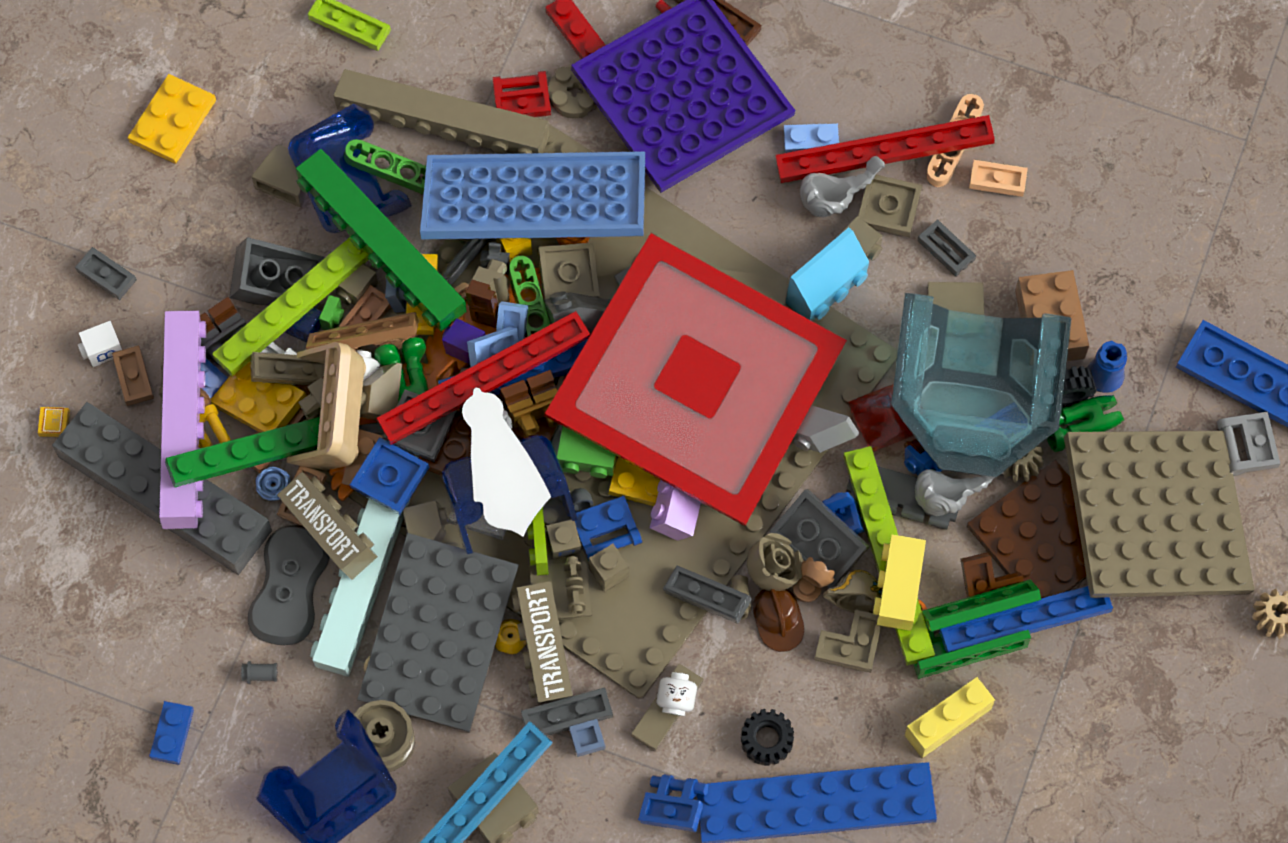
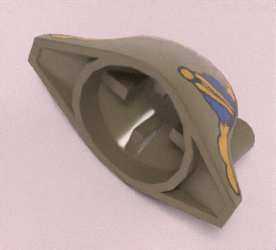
[823,569,882,613]

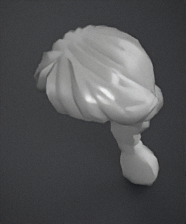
[800,156,885,218]
[915,469,1004,516]

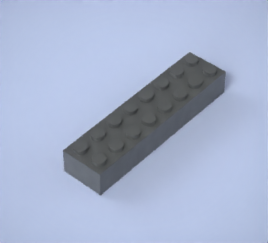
[52,402,272,575]

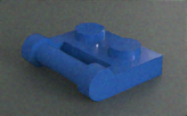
[571,496,642,562]

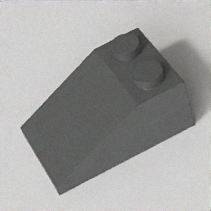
[229,237,325,310]
[544,291,611,335]

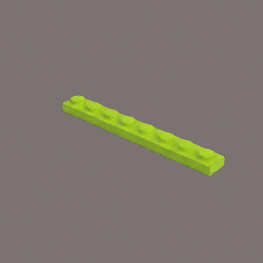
[212,238,368,376]
[843,446,935,666]

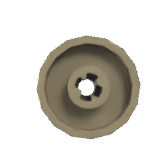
[348,700,416,773]

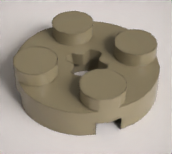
[548,66,598,118]

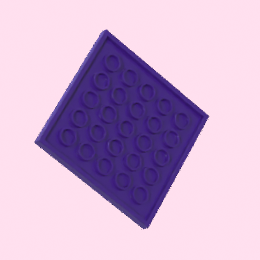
[571,0,796,193]

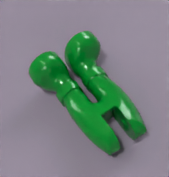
[374,337,429,403]
[1046,395,1124,452]

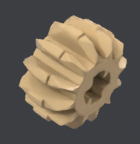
[1252,589,1288,639]

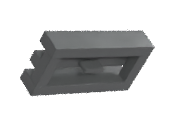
[917,219,976,277]

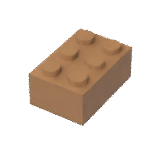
[1015,270,1089,366]

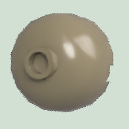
[746,533,803,591]

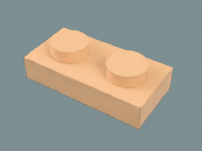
[969,160,1028,197]

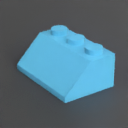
[785,227,869,321]

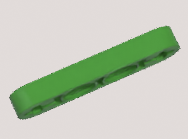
[344,139,426,195]
[508,256,550,338]

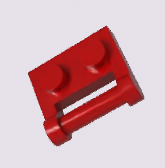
[492,71,551,117]

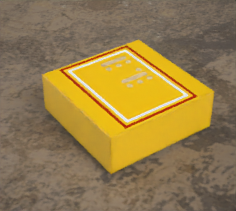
[37,407,70,437]

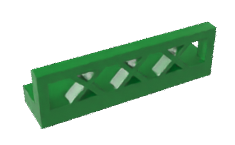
[922,579,1041,643]
[913,630,1031,679]

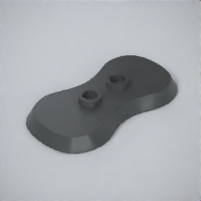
[248,525,330,645]

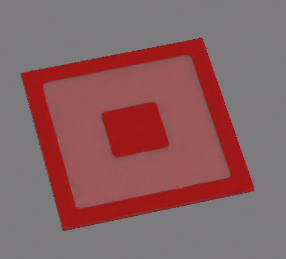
[544,233,847,526]

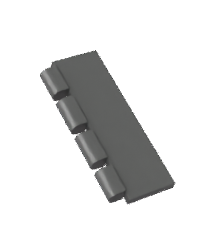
[846,466,958,530]

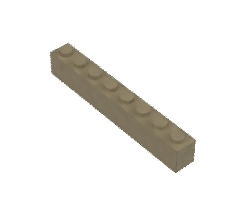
[333,69,550,154]

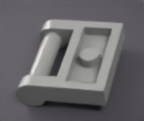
[1217,412,1280,476]

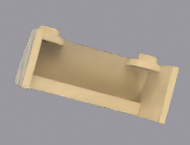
[287,342,366,471]

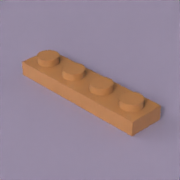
[306,312,419,350]

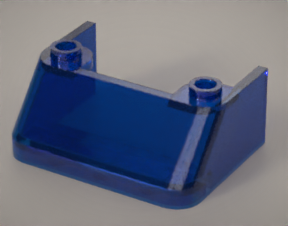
[442,435,578,554]

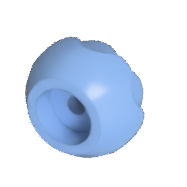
[256,466,291,501]

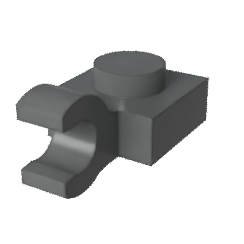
[480,242,510,274]

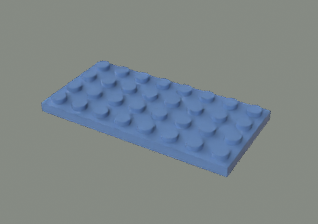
[420,152,645,239]

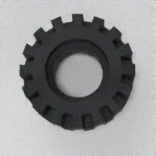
[1060,366,1097,408]
[741,709,794,766]

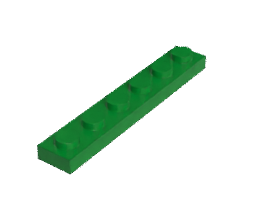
[165,417,320,488]

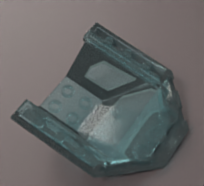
[891,293,1072,477]

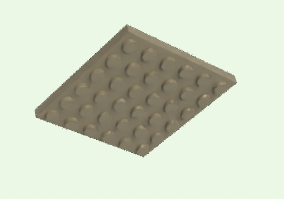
[1064,431,1255,598]

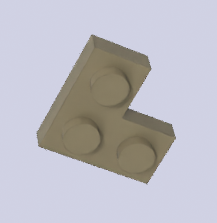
[814,609,881,673]

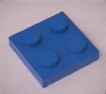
[350,437,429,515]

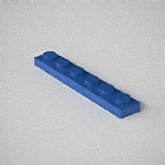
[938,586,1113,653]

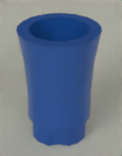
[1087,341,1127,393]

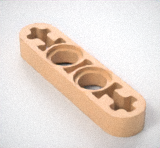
[926,94,984,187]

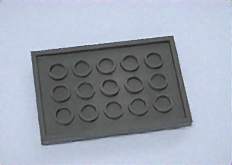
[357,533,518,733]

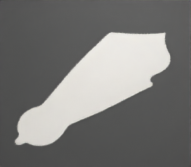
[462,388,551,537]

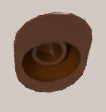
[752,589,804,652]

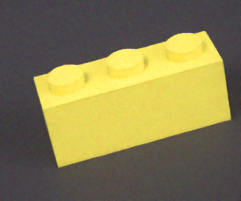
[873,535,926,631]
[904,677,995,758]

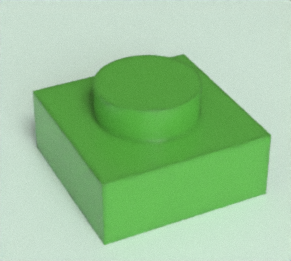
[319,295,344,330]

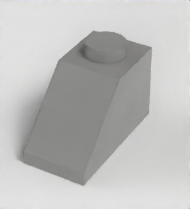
[793,405,859,453]

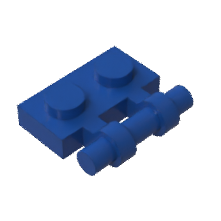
[638,774,709,832]

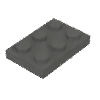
[769,489,870,589]

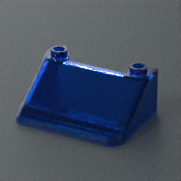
[288,104,412,234]
[256,709,397,843]

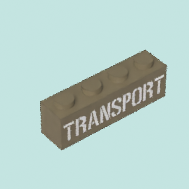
[277,472,378,580]
[512,581,573,703]

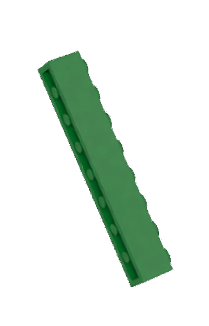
[296,149,467,332]

